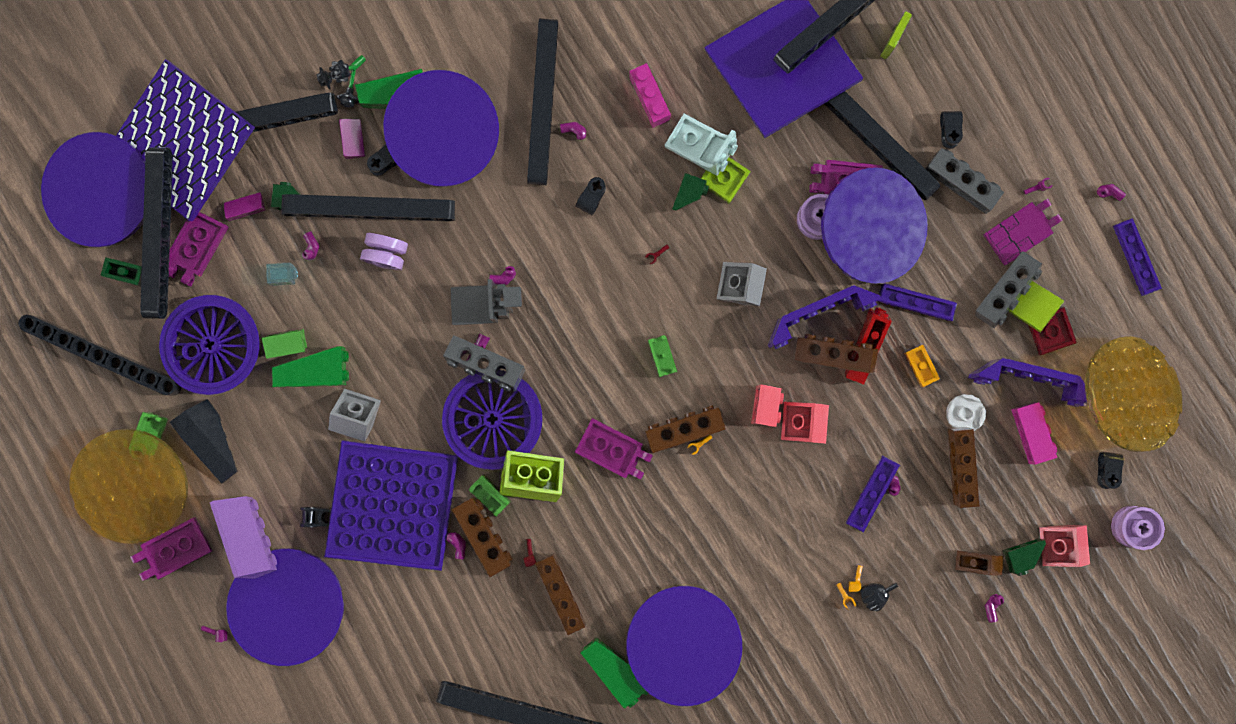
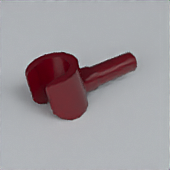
[645,244,670,264]
[523,539,536,567]

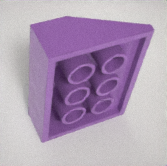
[210,496,277,579]

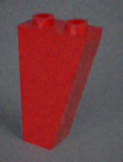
[845,307,892,385]

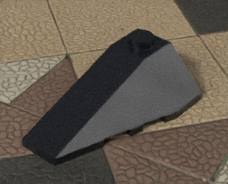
[170,399,238,484]

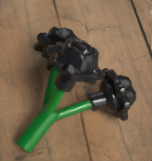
[316,55,366,108]

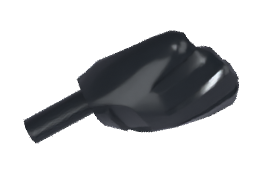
[860,583,899,612]

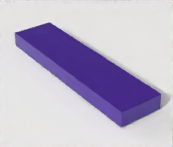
[1113,218,1162,296]
[877,283,957,322]
[846,455,900,533]

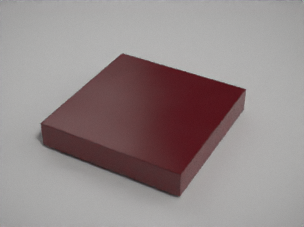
[1028,307,1077,356]

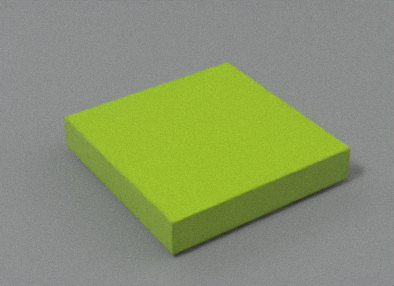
[880,11,912,59]
[701,157,751,204]
[1008,281,1064,332]

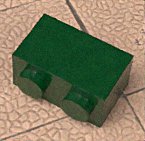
[100,257,142,287]

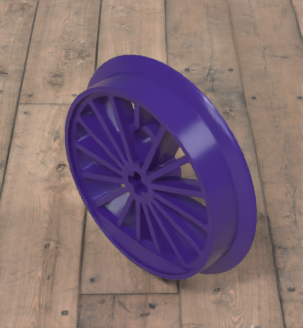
[159,295,260,395]
[442,370,542,469]

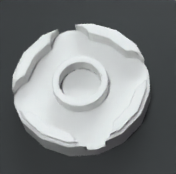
[946,394,986,431]

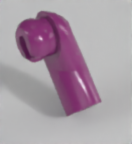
[302,231,319,260]
[888,476,901,496]
[447,532,466,559]
[985,594,1004,623]

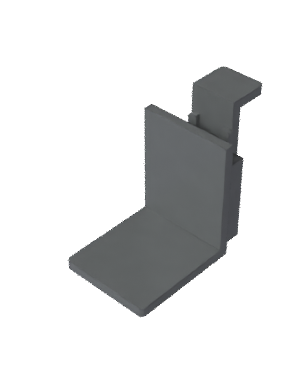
[451,279,522,325]

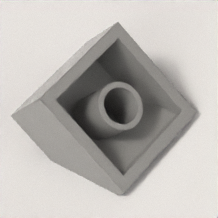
[717,262,767,306]
[328,389,381,442]

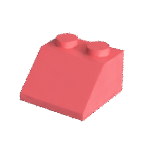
[751,385,784,427]
[781,402,829,444]
[1039,525,1090,567]

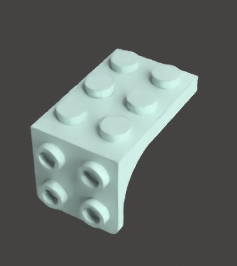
[665,114,738,176]

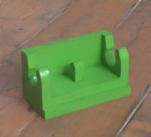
[262,329,307,359]
[648,335,677,378]
[129,412,168,455]
[469,475,511,517]

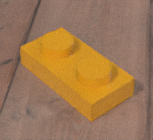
[904,345,940,387]

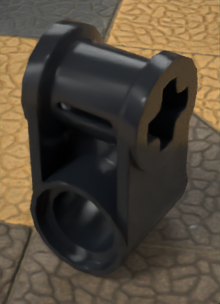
[940,111,963,149]
[367,144,397,176]
[575,177,606,216]
[1097,451,1124,489]
[300,507,331,527]

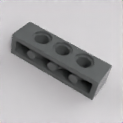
[925,148,1004,214]
[975,251,1043,329]
[443,335,525,391]

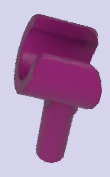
[1023,178,1053,195]
[201,626,227,642]

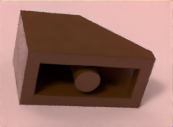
[955,550,1004,576]

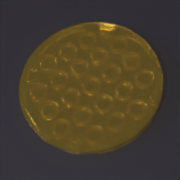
[1085,336,1183,452]
[69,429,188,544]

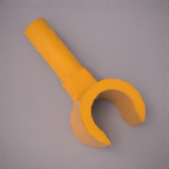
[687,435,712,455]
[848,565,863,592]
[836,583,856,610]

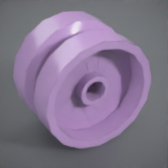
[797,194,828,240]
[360,233,408,270]
[1111,505,1165,550]

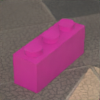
[629,63,671,128]
[1011,402,1057,465]

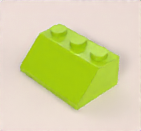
[500,450,564,502]

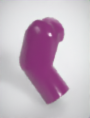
[560,122,587,140]
[1097,184,1126,201]
[489,266,516,285]

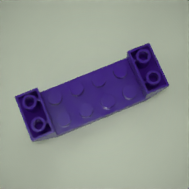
[768,285,881,350]
[968,358,1095,407]

